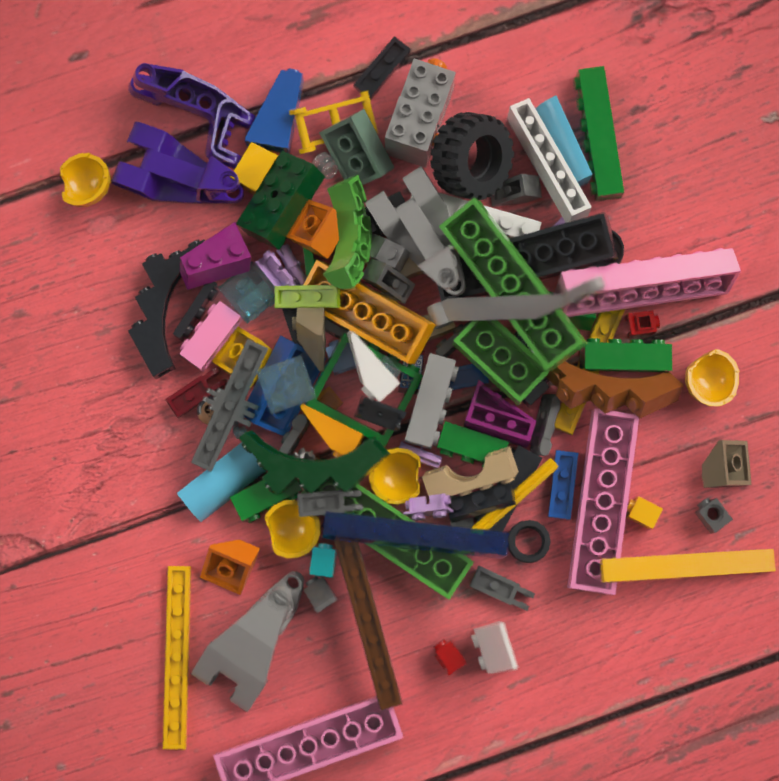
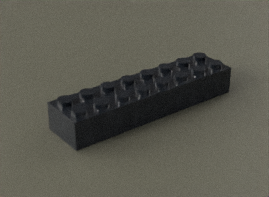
[437,213,619,301]

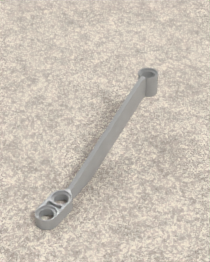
[427,276,607,329]

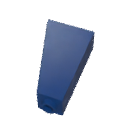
[245,69,304,154]

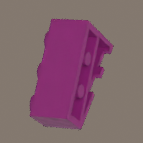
[180,222,251,290]
[463,380,536,448]

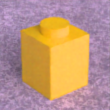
[626,496,663,530]

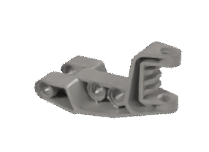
[365,166,466,296]
[191,571,305,712]

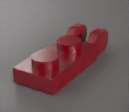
[165,367,228,418]

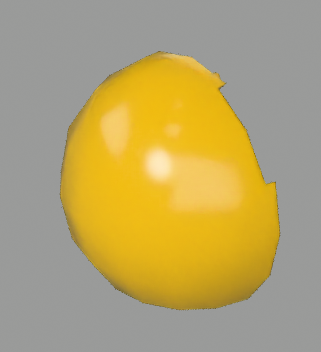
[60,153,111,207]
[685,349,740,406]
[369,447,421,505]
[265,500,320,558]

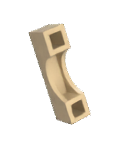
[422,446,519,498]

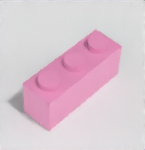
[180,301,243,372]

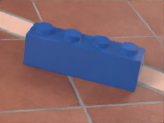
[244,335,327,436]

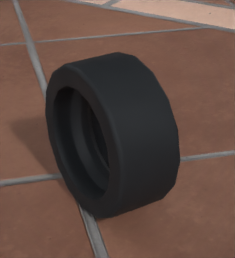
[507,520,551,563]

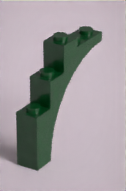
[239,430,390,495]

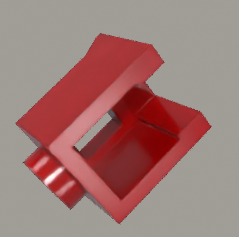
[625,310,660,338]
[434,639,467,676]

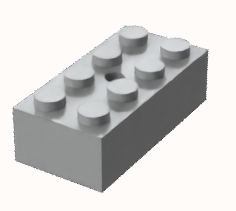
[405,353,459,450]

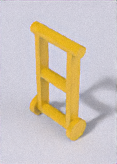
[289,91,378,154]

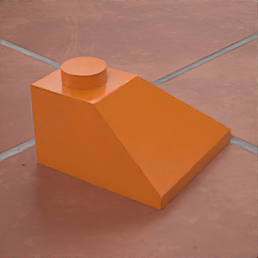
[286,199,339,259]
[200,539,260,595]

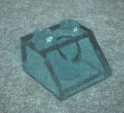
[218,261,275,324]
[256,356,317,414]

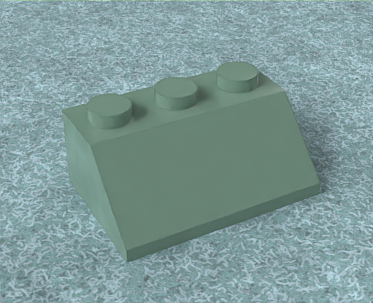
[319,109,395,185]

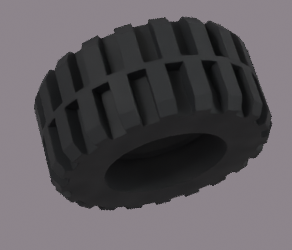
[430,112,514,200]

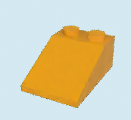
[300,404,364,457]

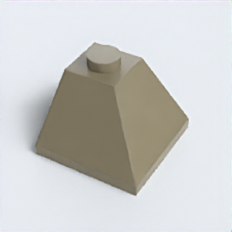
[292,308,326,371]
[701,440,752,488]

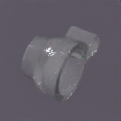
[312,152,338,179]

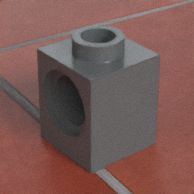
[695,498,733,534]

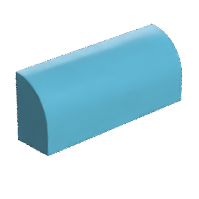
[535,96,592,187]
[177,442,267,522]

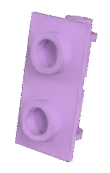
[255,250,297,288]
[404,493,454,521]

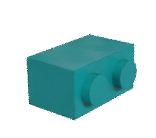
[309,543,337,578]

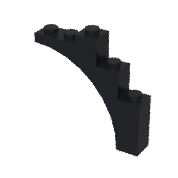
[128,239,205,380]

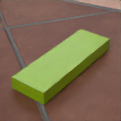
[275,285,340,309]

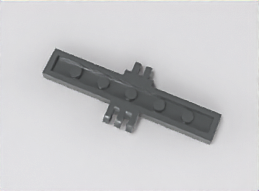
[191,339,268,472]

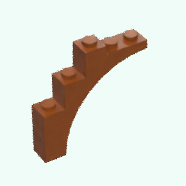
[546,361,684,419]

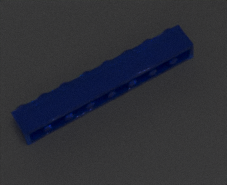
[322,511,509,559]

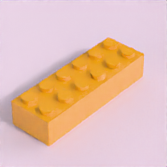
[303,260,436,364]

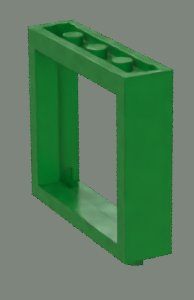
[305,333,423,447]

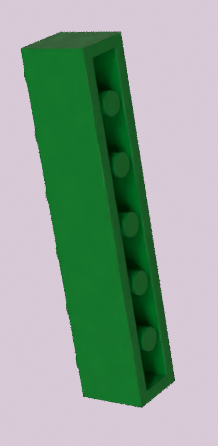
[573,66,624,201]

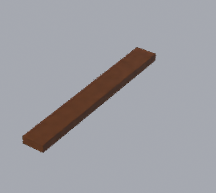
[332,525,403,711]

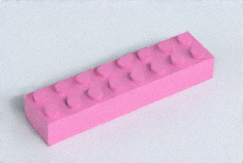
[554,248,741,317]
[567,408,639,595]
[214,696,403,781]

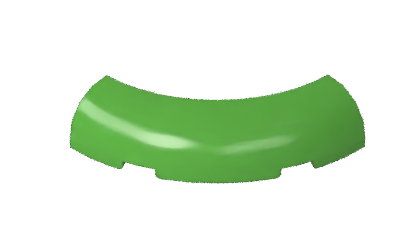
[323,175,372,289]

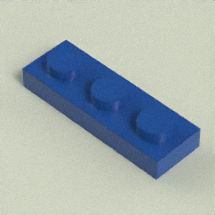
[548,450,578,520]

